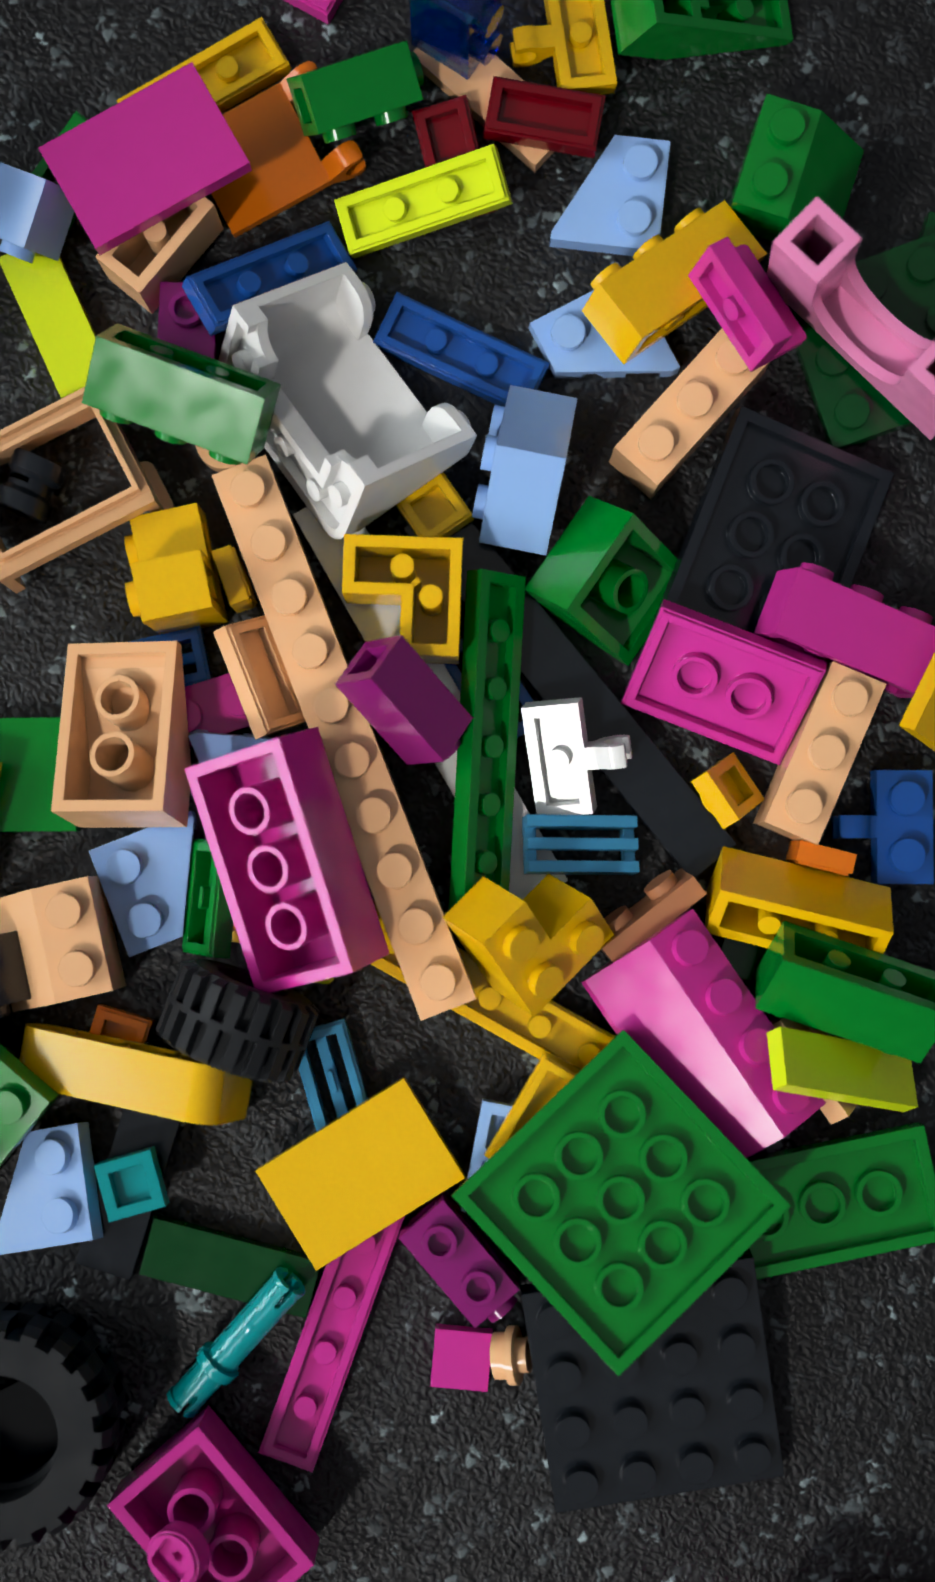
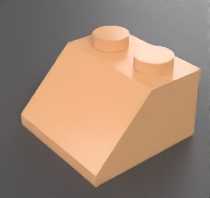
[0,876,126,1012]

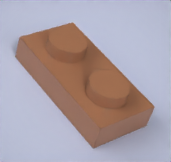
[601,868,707,962]

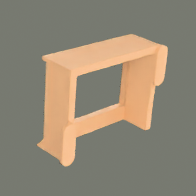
[0,387,174,594]

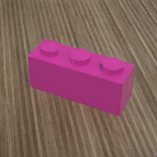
[753,562,935,698]

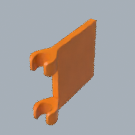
[211,61,366,238]

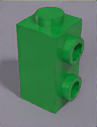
[286,40,424,144]

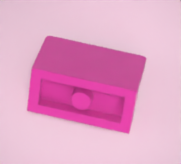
[688,236,806,372]

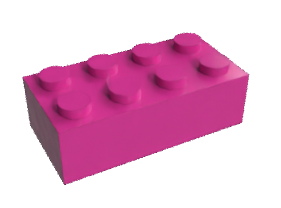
[184,727,390,993]

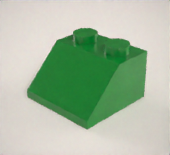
[729,94,864,242]
[525,496,677,666]

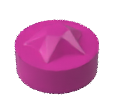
[147,1521,210,1582]

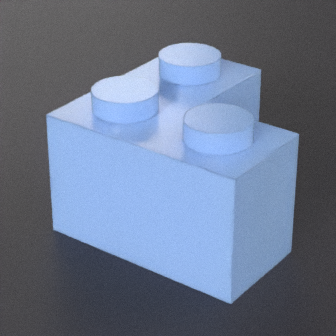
[0,162,74,263]
[472,385,577,556]

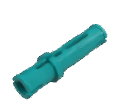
[167,1267,306,1418]

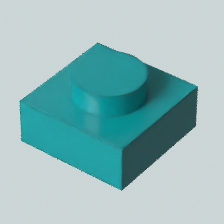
[94,1146,170,1223]

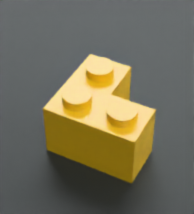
[124,503,229,635]
[342,534,463,664]
[442,874,614,1017]

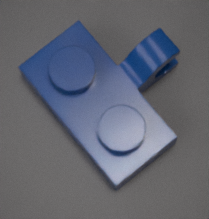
[831,770,934,884]

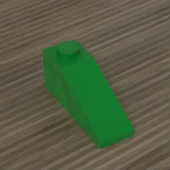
[611,0,793,60]

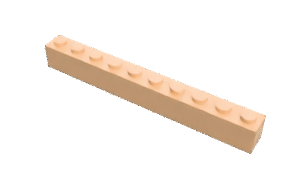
[211,454,477,1021]

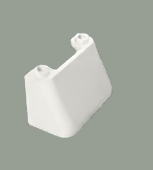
[218,262,477,539]

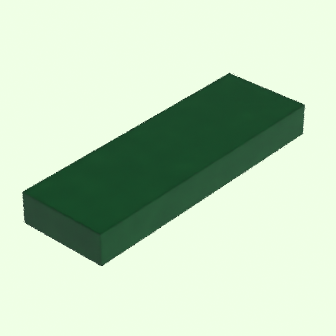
[139,1214,319,1318]

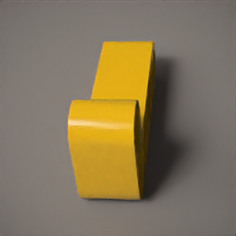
[19,1023,253,1125]

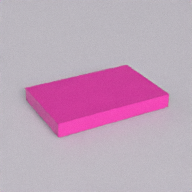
[38,62,252,255]
[621,599,827,765]

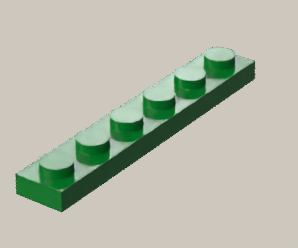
[449,569,526,910]

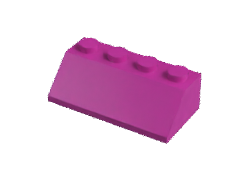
[581,909,826,1158]

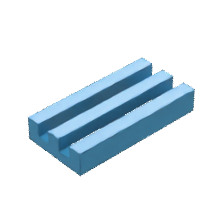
[522,814,640,875]
[299,1017,369,1131]

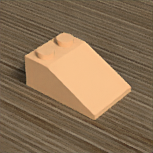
[51,641,191,828]

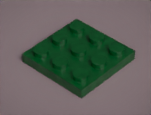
[786,233,935,450]

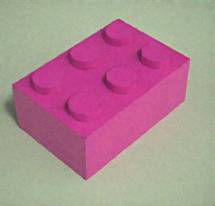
[107,1405,320,1582]

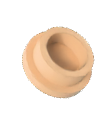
[490,1325,533,1386]

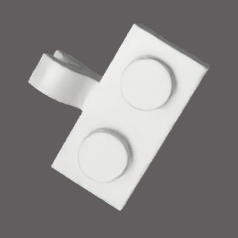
[521,697,633,815]

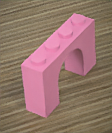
[767,196,935,441]

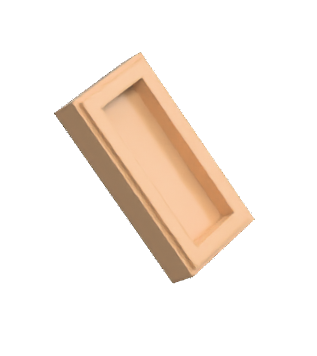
[213,615,306,740]

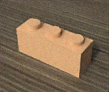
[609,328,770,500]
[753,661,886,845]

